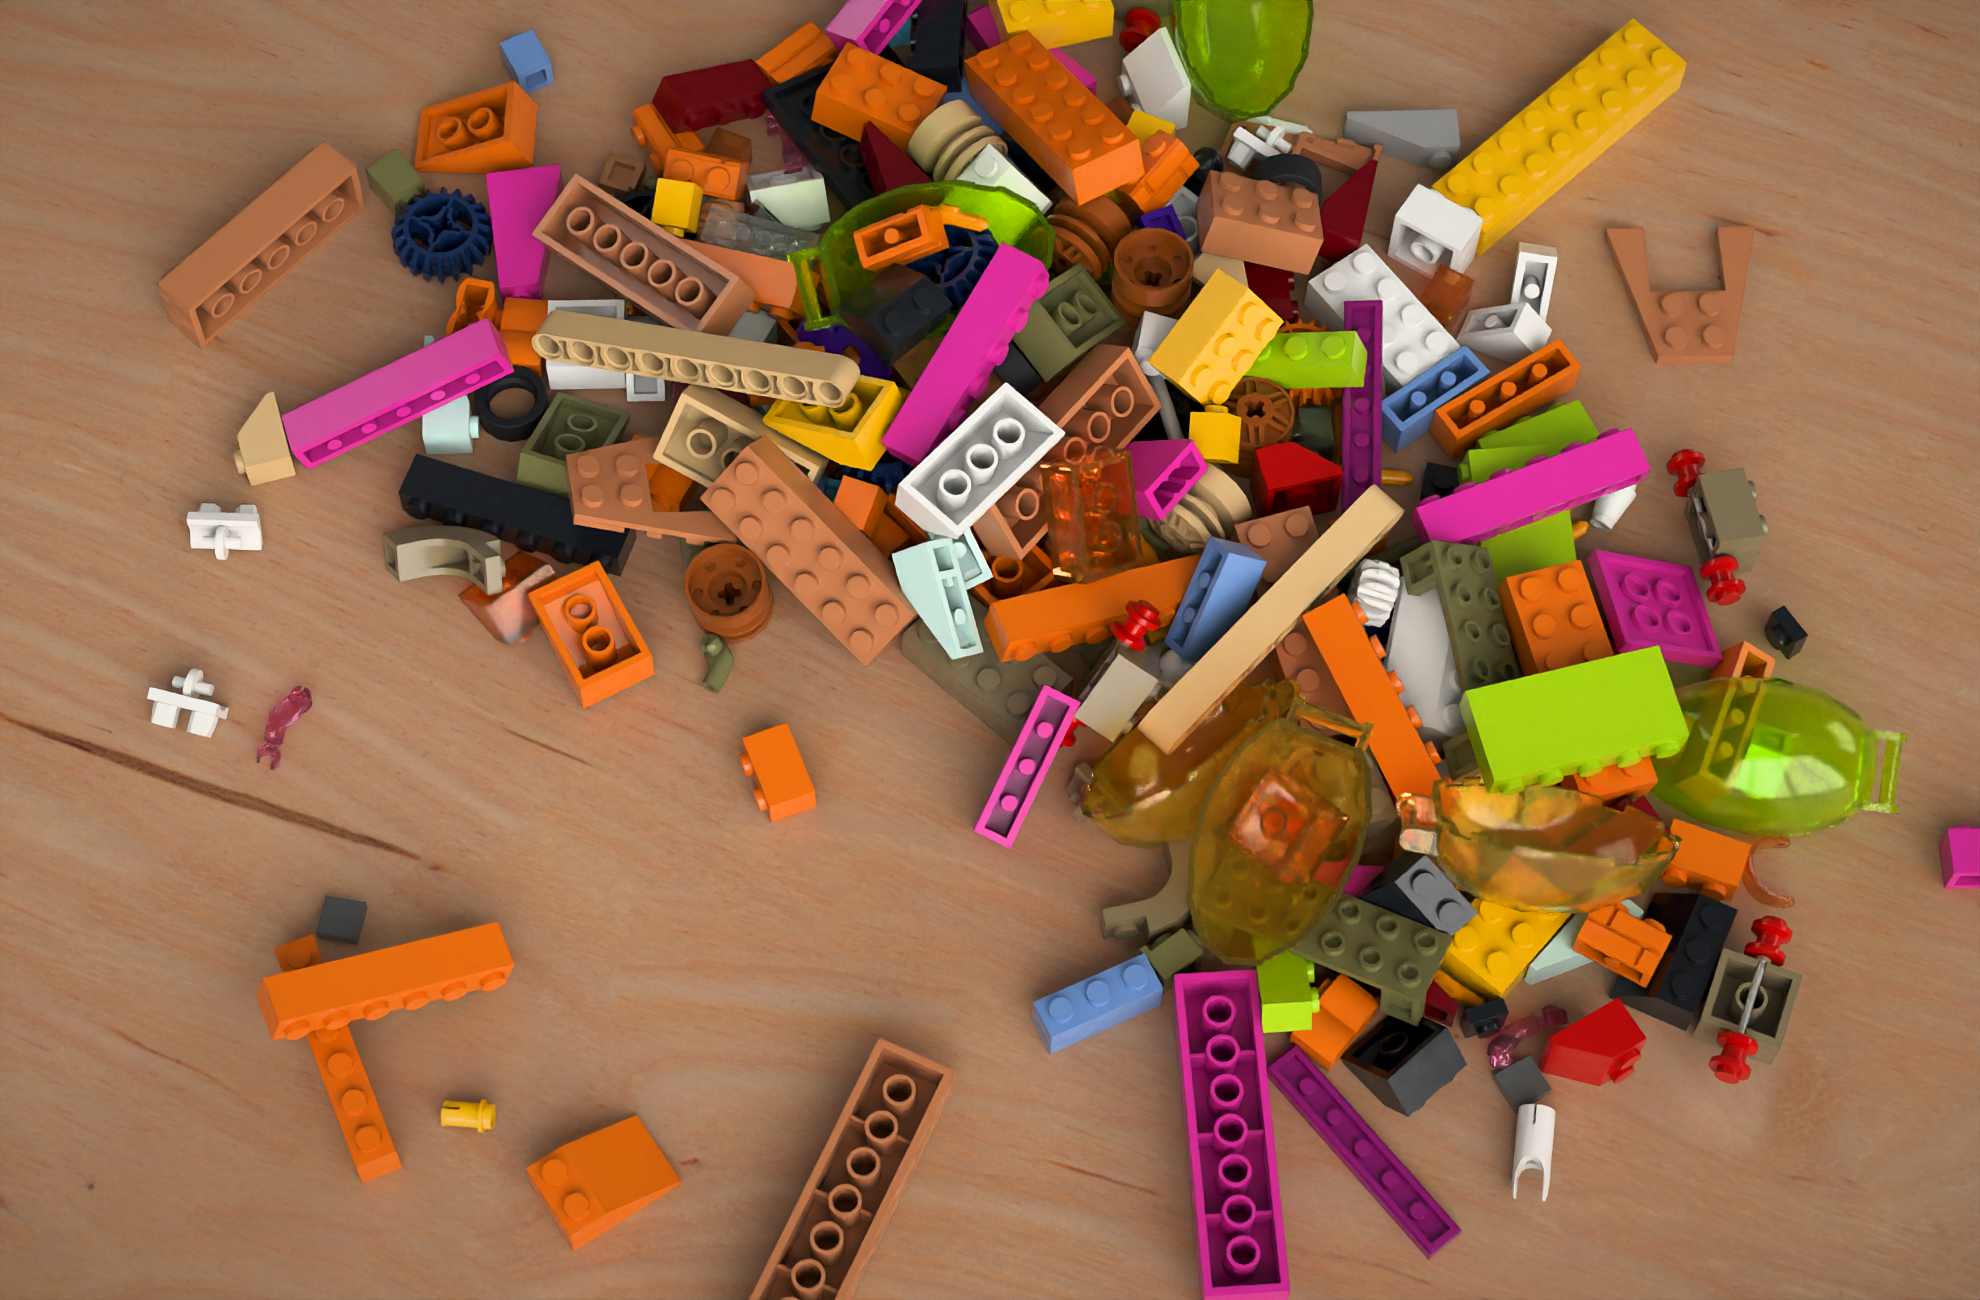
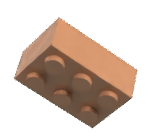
[1196,170,1324,275]

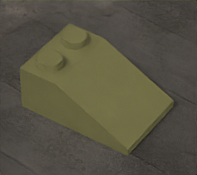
[1011,263,1127,382]
[516,391,631,500]

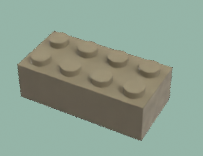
[902,592,1073,746]

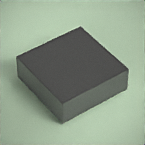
[316,896,367,945]
[1493,1055,1552,1113]

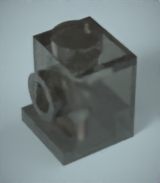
[1291,404,1335,462]

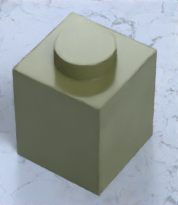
[366,149,426,215]

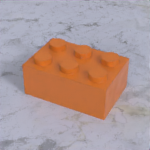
[811,42,948,162]

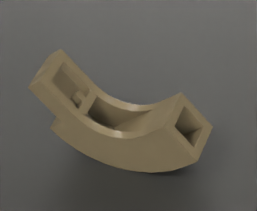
[383,526,506,595]
[1100,826,1211,945]

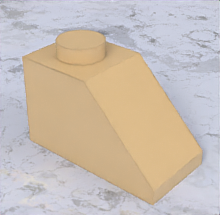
[233,392,296,486]

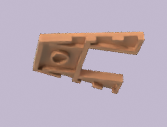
[1219,119,1384,269]
[1604,226,1755,364]
[565,434,737,546]

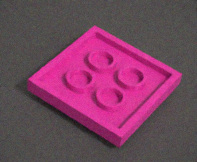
[1587,549,1723,668]

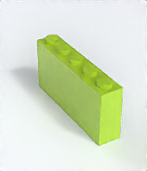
[1458,443,1577,590]
[1459,645,1690,796]

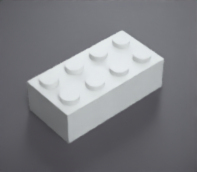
[1304,244,1461,397]

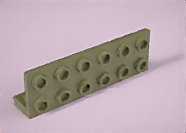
[1400,540,1519,782]
[1192,847,1452,1027]

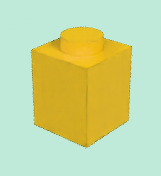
[651,178,704,238]
[1189,405,1241,464]

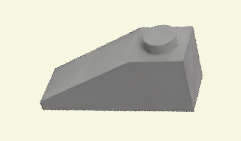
[1343,109,1461,169]

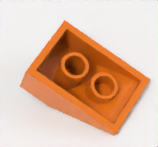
[414,81,538,174]
[527,560,655,709]
[526,1115,682,1251]

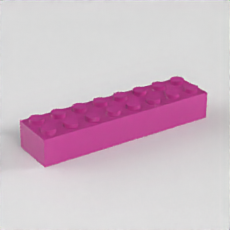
[1171,969,1290,1300]

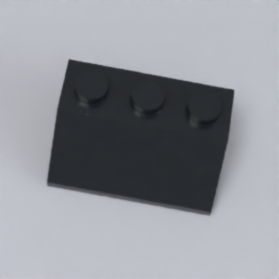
[1610,893,1738,1031]

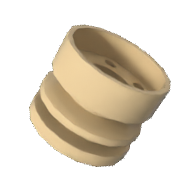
[907,99,1008,192]
[1147,462,1251,558]

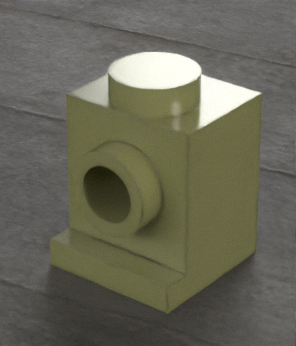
[1138,928,1203,995]

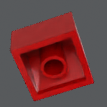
[1250,442,1343,518]
[1537,998,1647,1086]

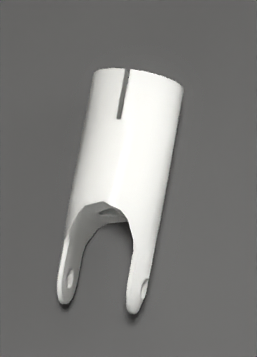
[1511,1104,1556,1201]

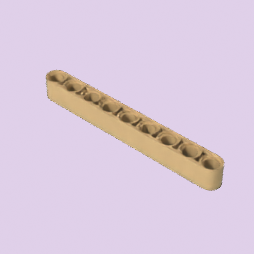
[532,310,860,407]
[1137,484,1405,755]

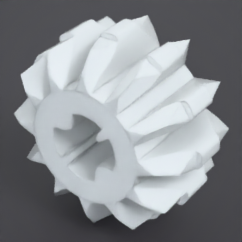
[1347,559,1400,627]

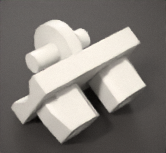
[1227,124,1292,185]
[187,503,263,560]
[147,668,229,738]

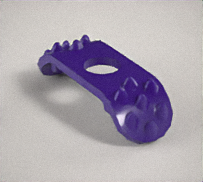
[797,313,893,380]

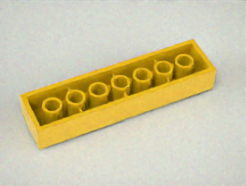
[1431,18,1687,257]

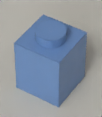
[499,29,554,94]

